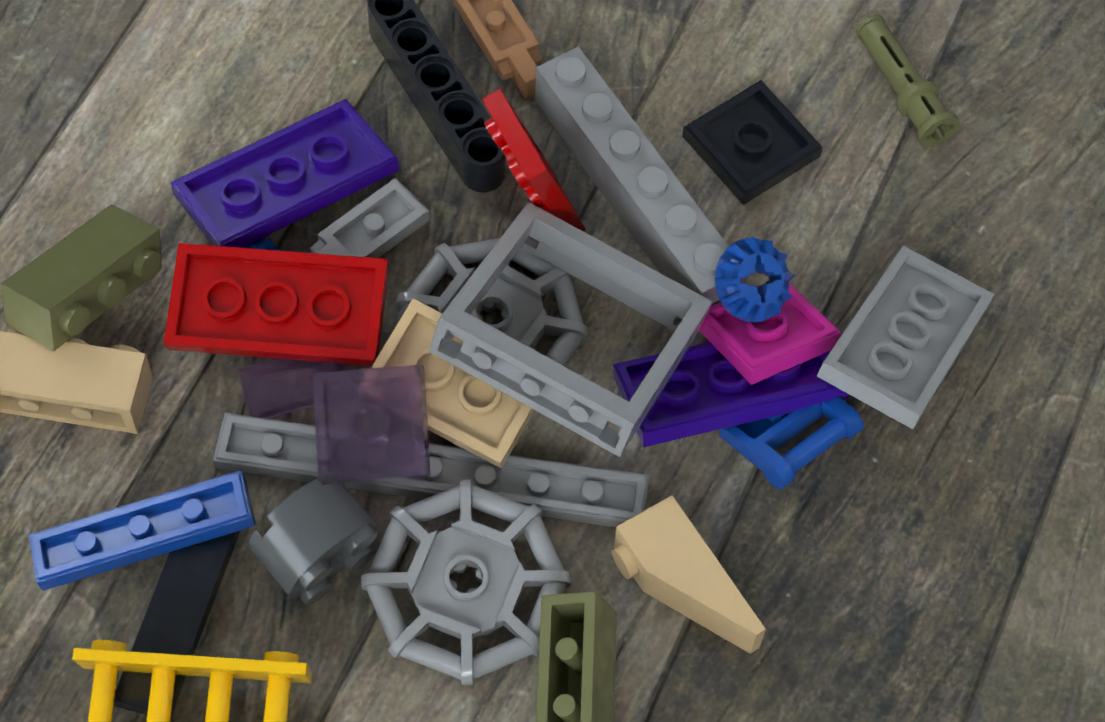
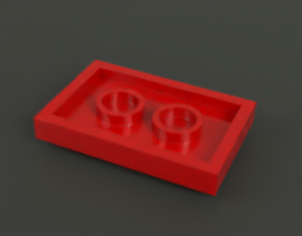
[482,88,586,232]

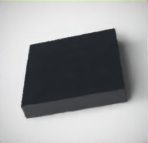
[682,80,823,205]

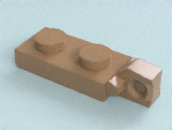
[453,0,543,100]

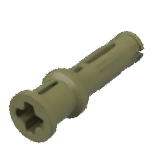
[856,15,960,148]

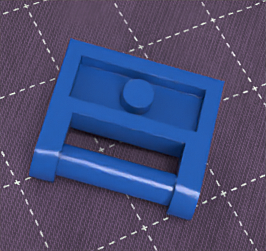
[719,397,864,490]

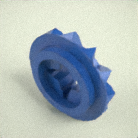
[715,237,795,322]

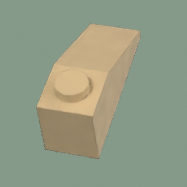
[611,495,766,654]

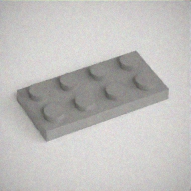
[817,246,995,429]

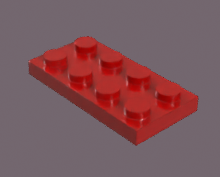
[163,243,390,366]

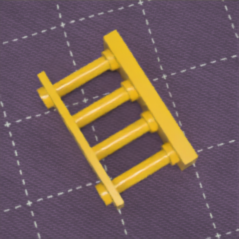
[72,640,312,722]

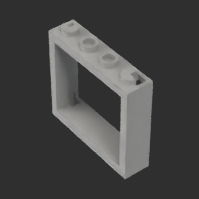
[429,202,713,457]

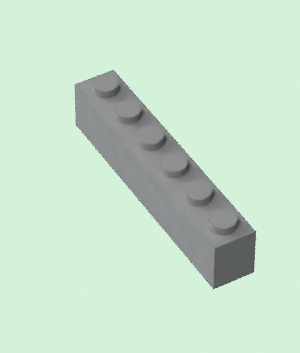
[535,46,744,306]

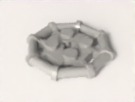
[395,238,589,366]
[361,479,572,685]

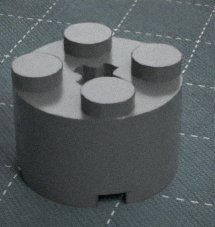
[248,474,378,606]

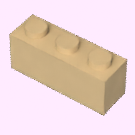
[0,328,153,434]

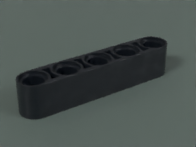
[367,0,506,193]

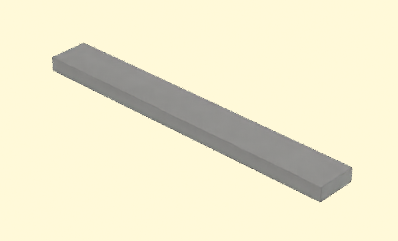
[213,413,649,528]

